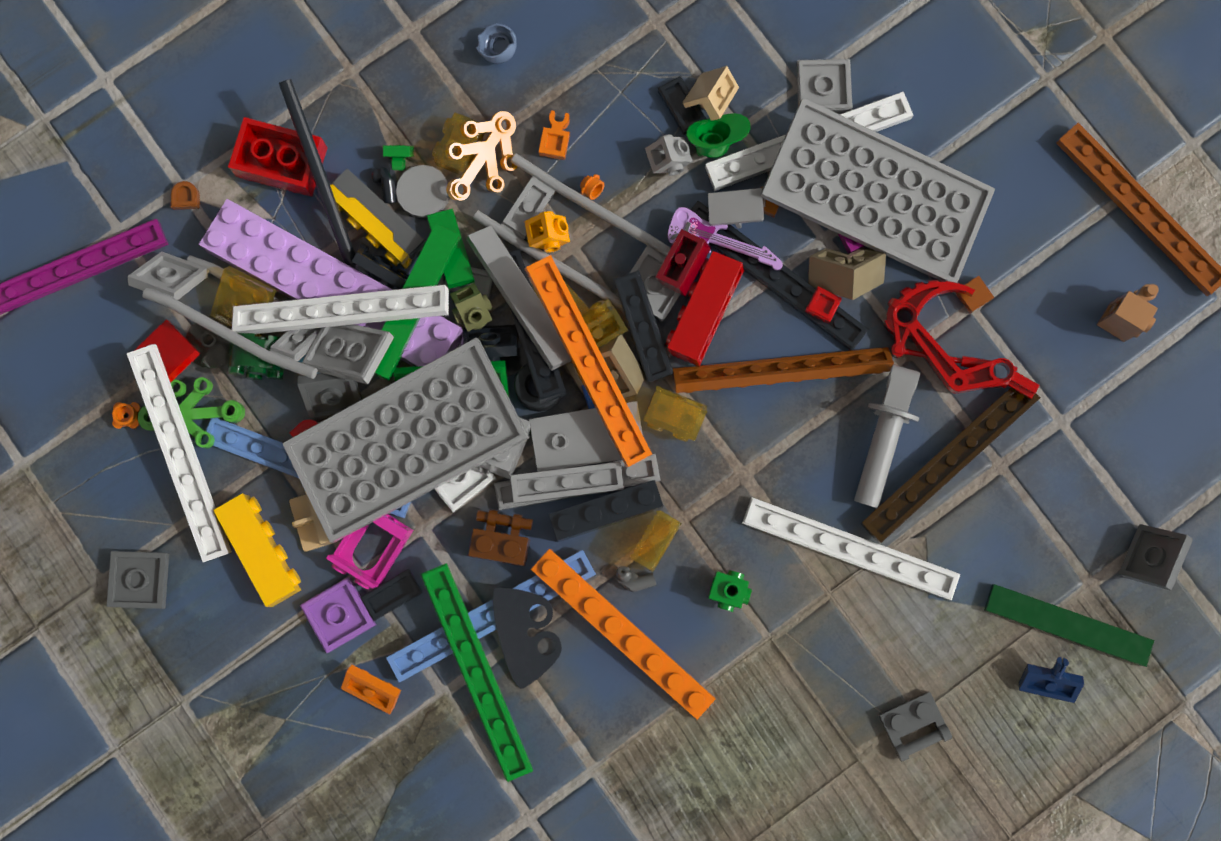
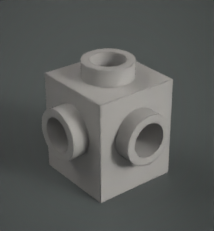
[645,134,693,176]

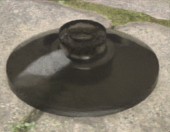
[186,316,232,369]

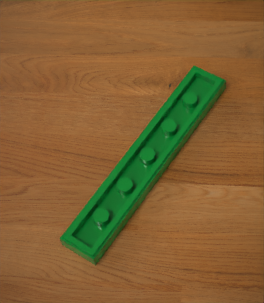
[374,223,461,381]

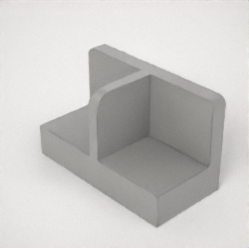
[708,188,766,229]

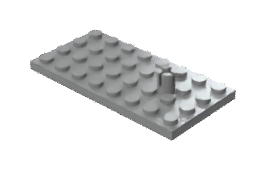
[760,98,995,283]
[282,338,529,543]

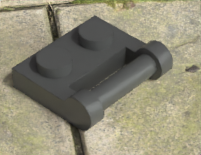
[878,691,952,762]

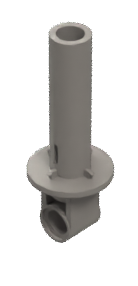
[854,365,920,508]

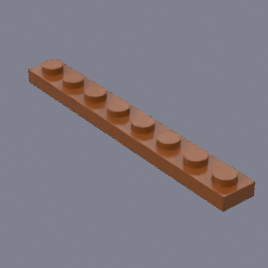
[1056,123,1221,296]
[673,347,894,393]

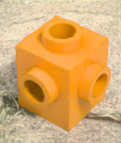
[524,211,570,253]

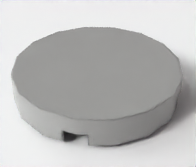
[396,165,449,219]

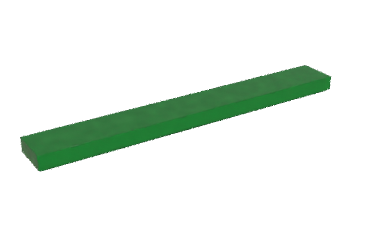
[420,563,533,782]

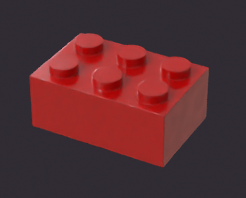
[228,117,328,197]

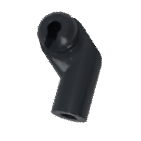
[372,167,397,203]

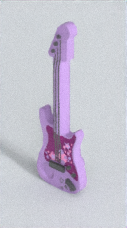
[668,207,783,270]

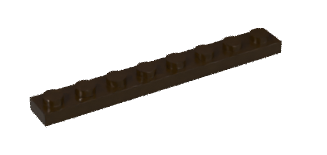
[861,388,1041,544]

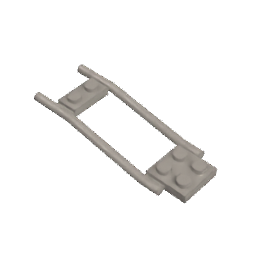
[473,153,680,322]
[128,251,322,379]

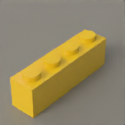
[213,493,301,607]

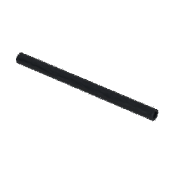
[278,79,355,265]

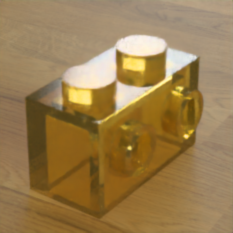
[582,299,628,348]
[644,386,707,442]

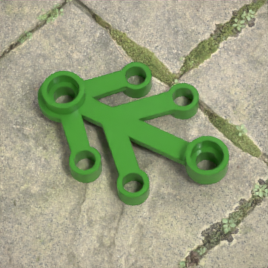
[138,377,245,449]

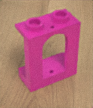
[326,514,414,589]

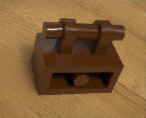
[468,509,533,567]

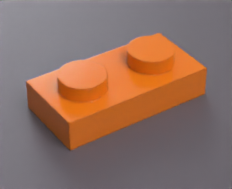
[341,664,401,714]

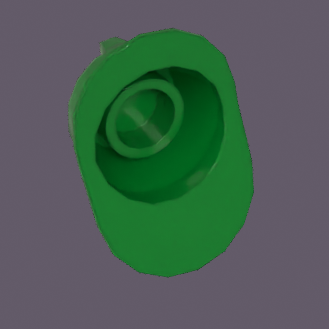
[687,113,751,158]

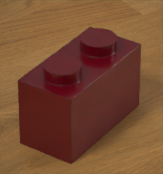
[656,229,711,297]

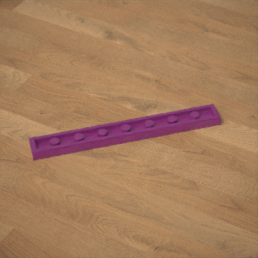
[0,219,169,315]

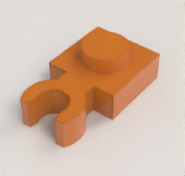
[539,110,570,160]

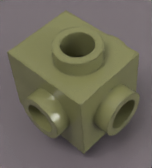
[450,283,493,331]

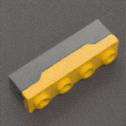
[330,168,426,269]

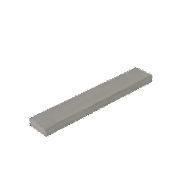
[467,226,571,371]
[494,454,661,511]

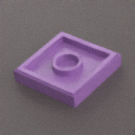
[300,577,376,654]

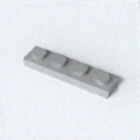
[510,462,624,504]

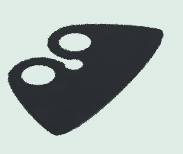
[493,587,562,689]

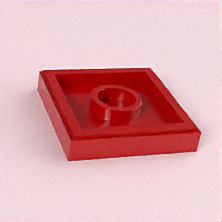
[134,319,200,383]

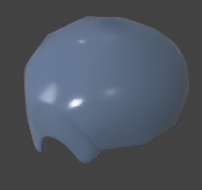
[476,23,517,64]

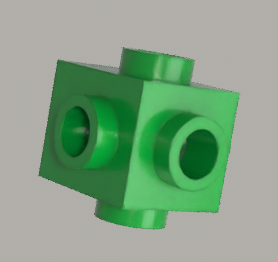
[707,570,752,612]

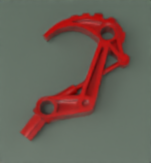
[884,280,1040,399]

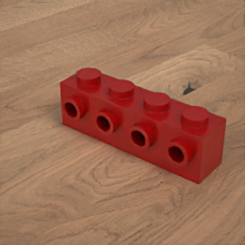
[666,251,744,367]

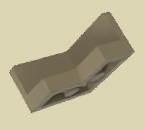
[809,247,886,300]
[566,332,645,398]

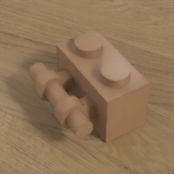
[1097,284,1159,342]

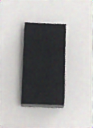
[658,76,707,135]
[360,569,423,621]

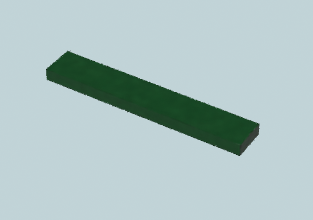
[984,584,1155,667]

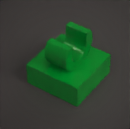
[383,145,414,170]

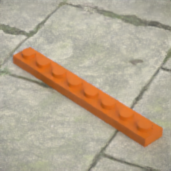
[524,255,652,467]
[531,548,716,720]

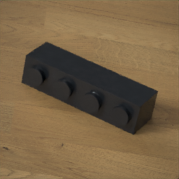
[549,480,663,542]

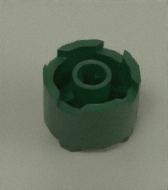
[228,333,284,380]

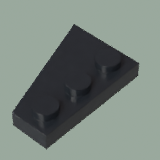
[352,242,410,289]

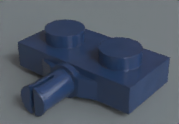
[1018,657,1084,703]

